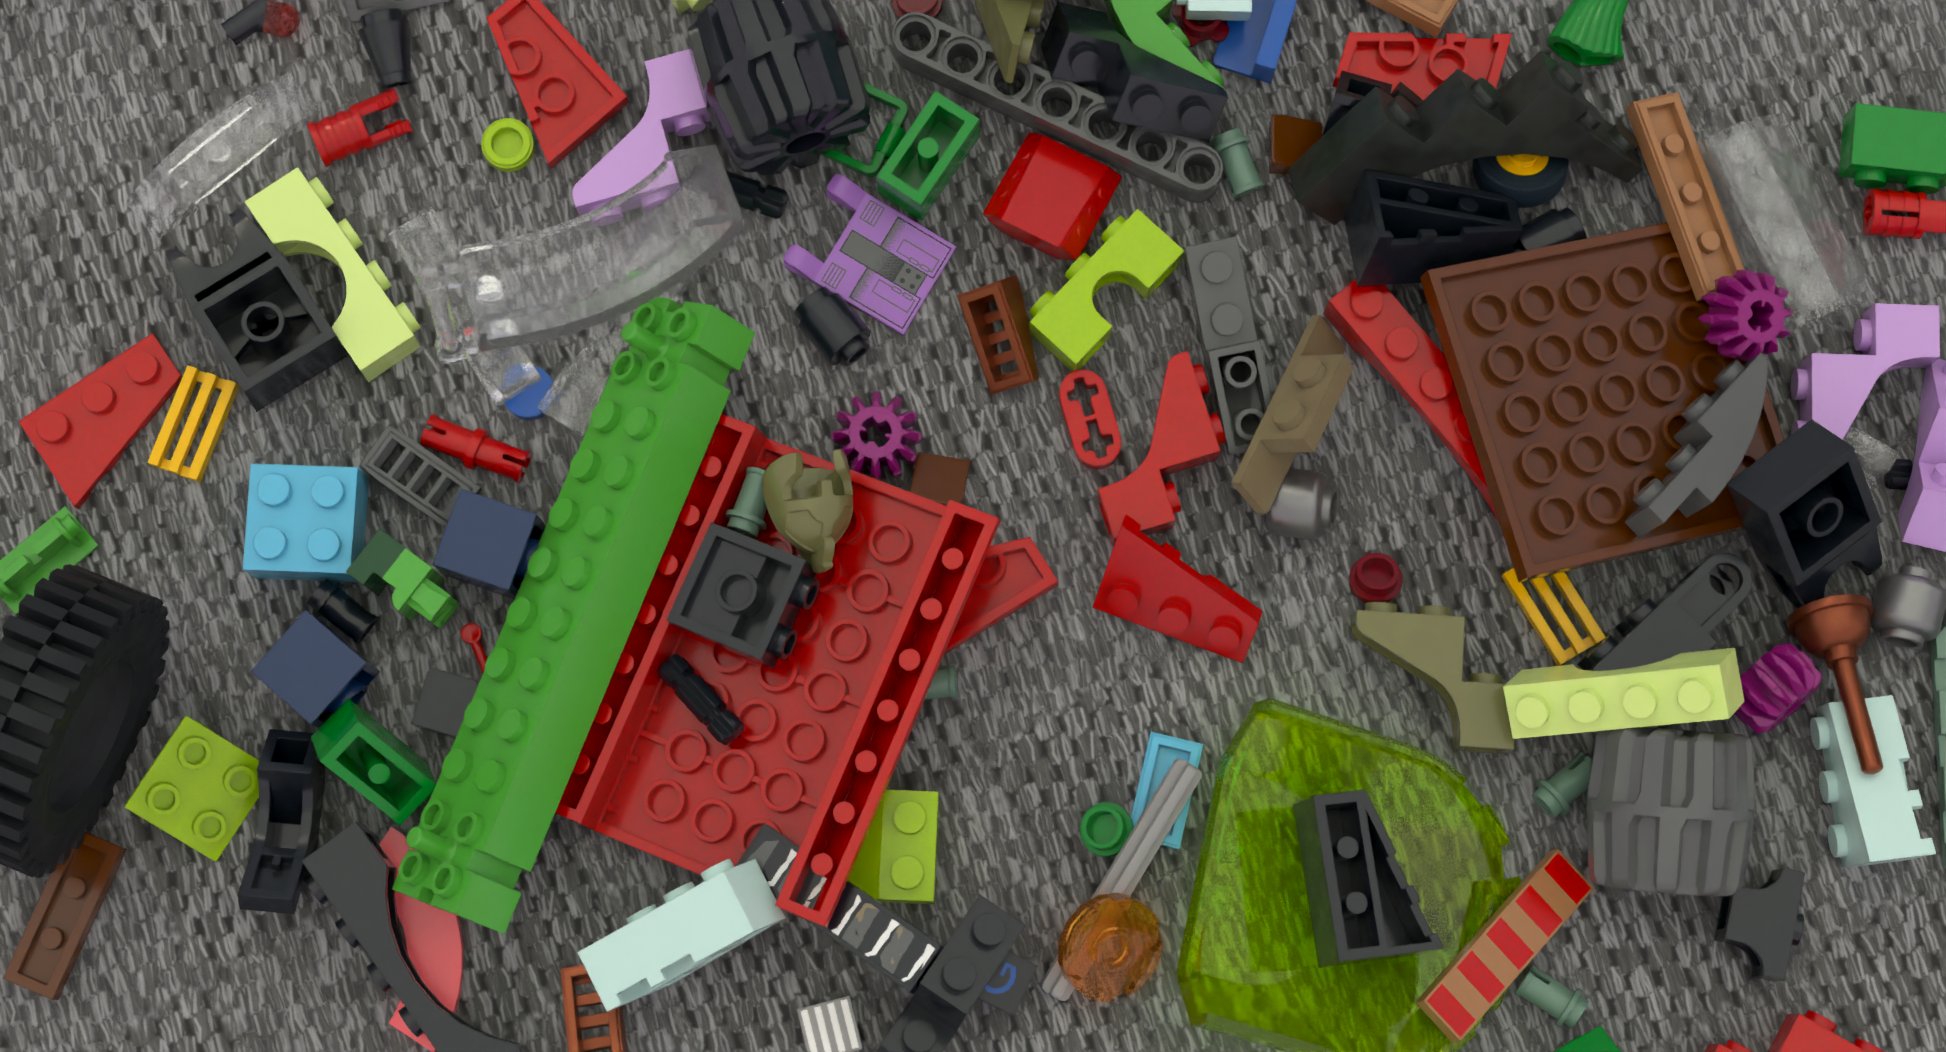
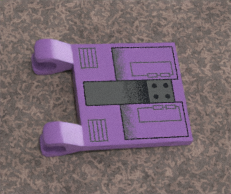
[783,174,957,335]

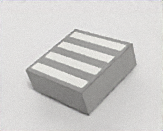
[797,996,863,1052]

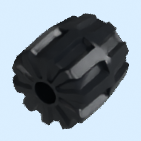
[687,0,871,175]

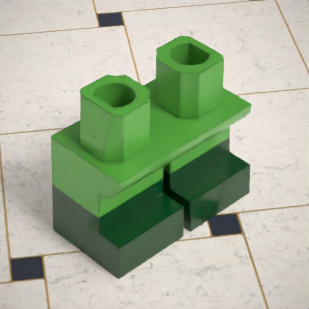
[346,528,460,629]

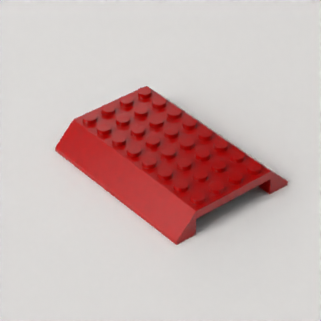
[555,414,1001,928]

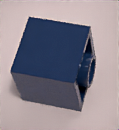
[432,489,546,599]
[250,610,380,728]

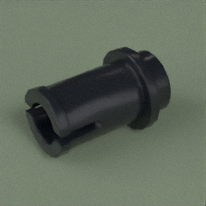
[307,579,379,644]

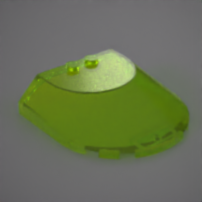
[1176,699,1521,1052]

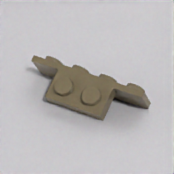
[1231,315,1354,514]

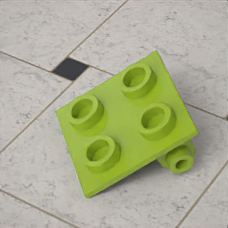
[124,715,259,862]

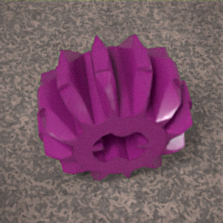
[1697,270,1795,361]
[831,391,922,481]
[1734,643,1822,733]

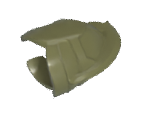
[762,449,853,573]

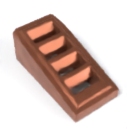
[957,275,1039,395]
[560,965,628,1052]

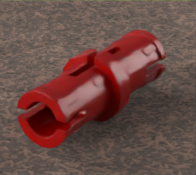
[420,414,532,484]

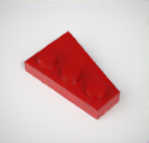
[1332,32,1512,100]
[1092,514,1263,663]

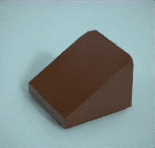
[1269,114,1322,174]
[910,452,970,506]

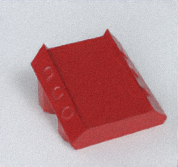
[983,132,1122,260]

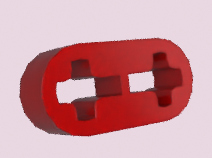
[1059,369,1121,470]

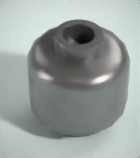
[1258,468,1339,539]
[1870,566,1946,649]

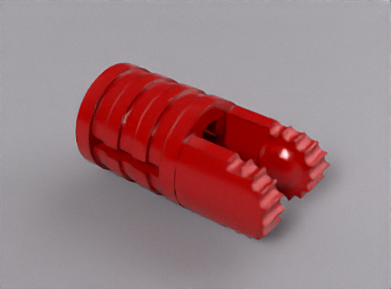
[307,88,413,167]
[1863,188,1946,239]

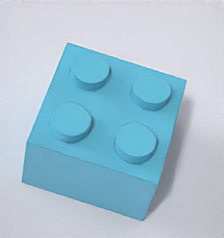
[243,463,369,582]

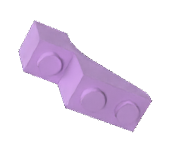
[572,49,712,223]
[1790,303,1940,440]
[1897,359,1946,552]

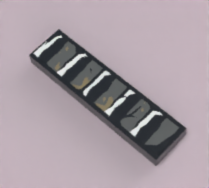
[736,823,944,994]

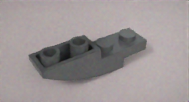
[1183,236,1272,455]
[1624,353,1769,537]

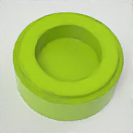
[481,118,535,172]

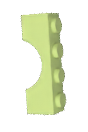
[244,167,421,382]
[1503,648,1744,739]

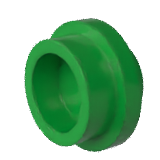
[1080,802,1134,857]

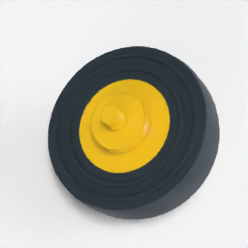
[1472,154,1569,208]

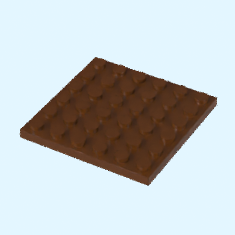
[1420,222,1785,582]

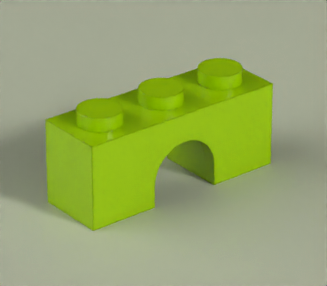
[1029,209,1184,372]

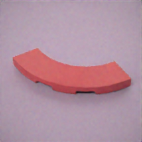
[379,826,464,1052]

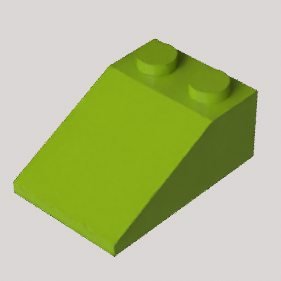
[848,790,939,904]

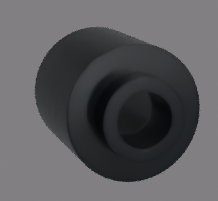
[1512,207,1587,253]
[794,287,871,366]

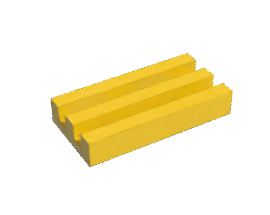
[148,365,240,483]
[1501,568,1606,666]

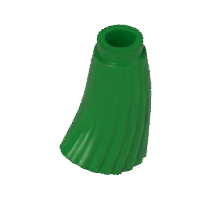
[1547,0,1629,67]

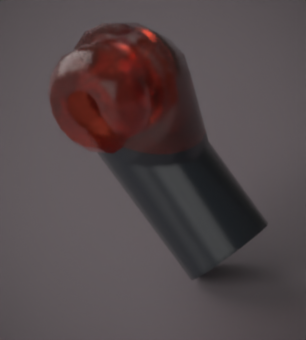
[221,0,300,45]

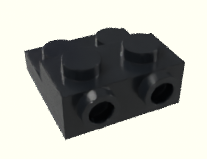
[666,522,820,668]

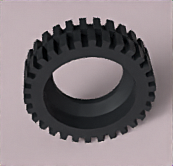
[0,564,170,878]

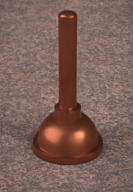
[1786,594,1883,775]

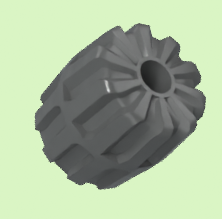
[1586,727,1755,896]

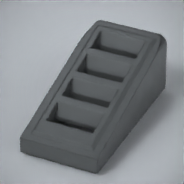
[359,424,481,528]

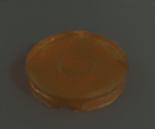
[1058,892,1162,1002]

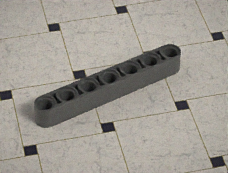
[892,12,1223,203]

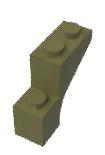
[1351,602,1515,754]

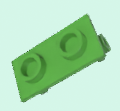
[0,506,99,615]

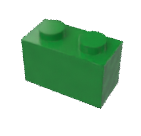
[877,91,980,221]
[1839,103,1946,194]
[311,698,436,825]

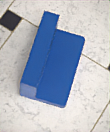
[1213,0,1297,84]

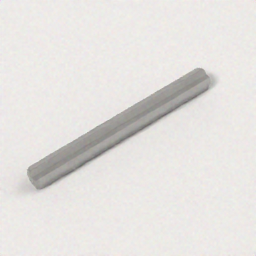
[1041,758,1202,1001]

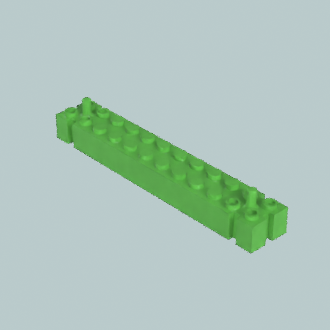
[392,295,755,934]

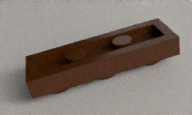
[3,831,127,1000]

